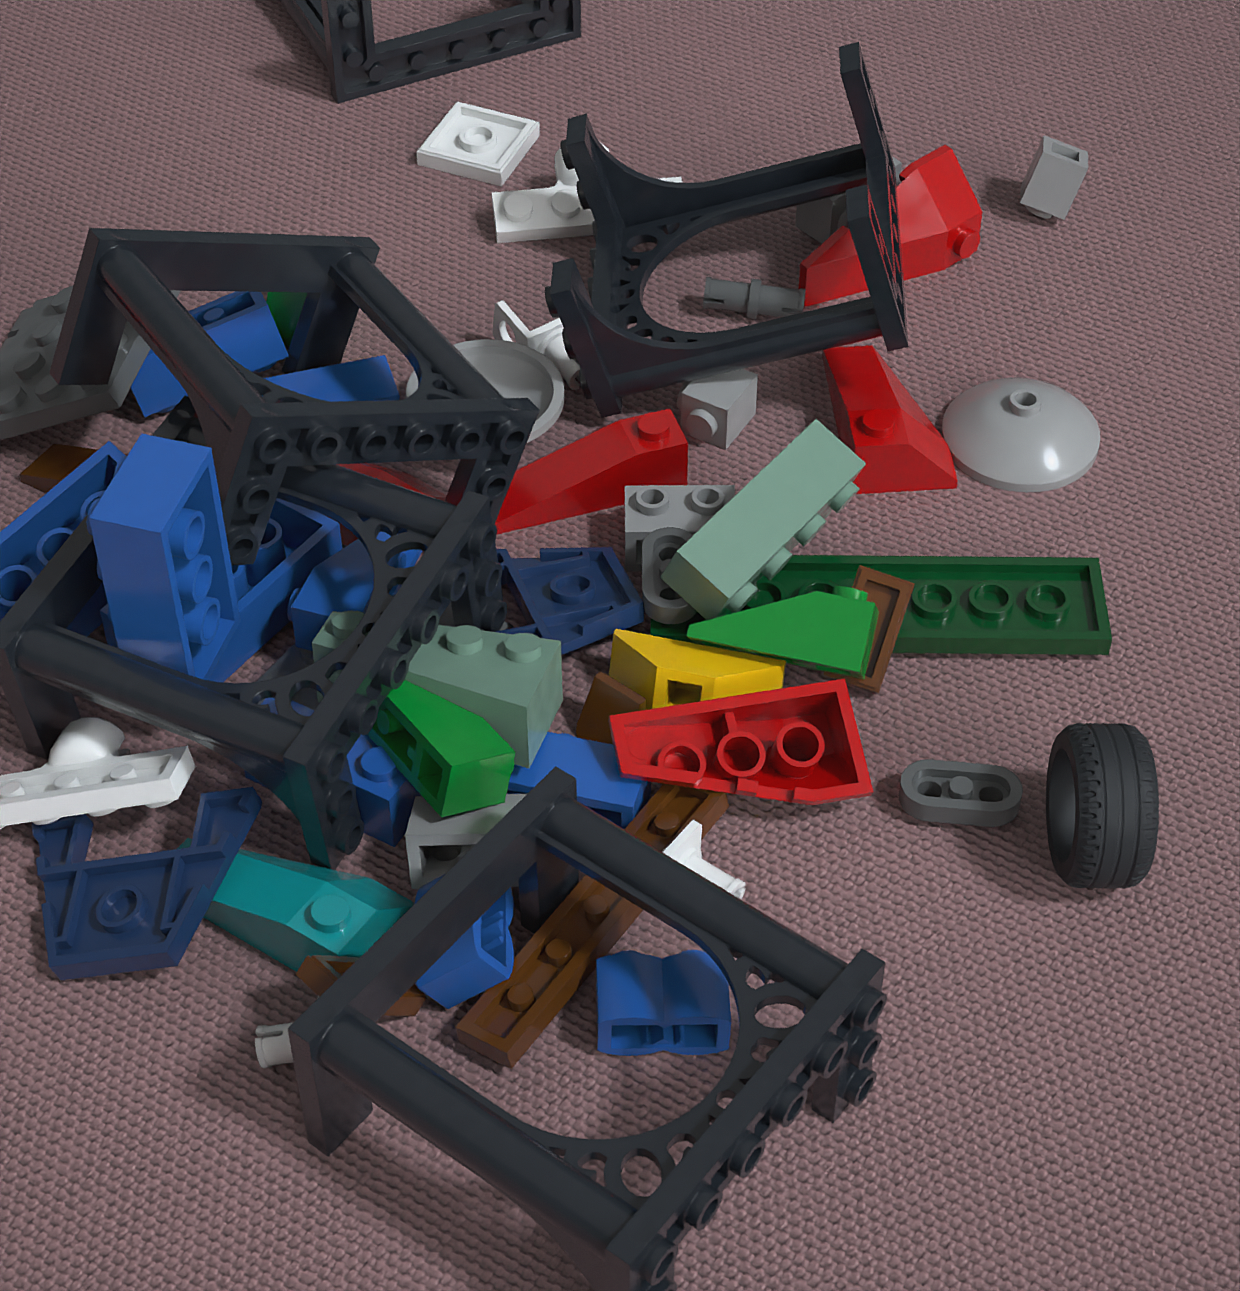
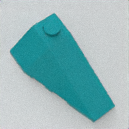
[177,838,414,972]

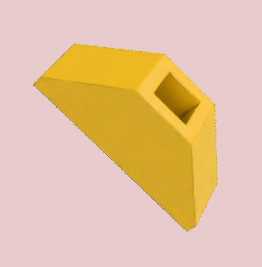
[609,629,786,710]

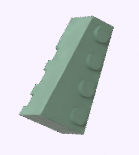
[660,419,866,620]
[312,610,563,769]

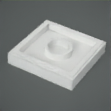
[416,102,540,187]

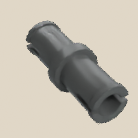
[702,277,806,319]

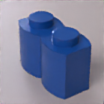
[414,873,514,1009]
[595,950,731,1056]

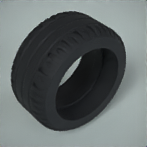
[1046,723,1159,888]

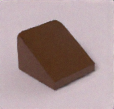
[576,671,646,745]

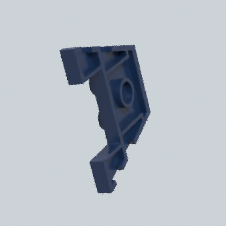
[495,547,644,655]
[32,786,262,980]

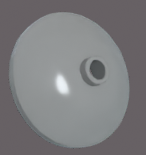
[406,339,565,443]
[941,377,1100,492]

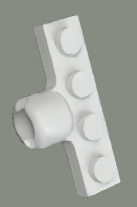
[492,141,682,243]
[0,717,196,829]

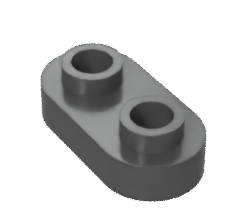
[642,527,697,624]
[899,759,1023,827]

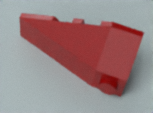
[798,145,983,307]
[822,345,958,494]
[494,408,688,535]
[608,678,874,805]

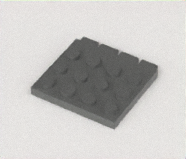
[0,286,180,440]

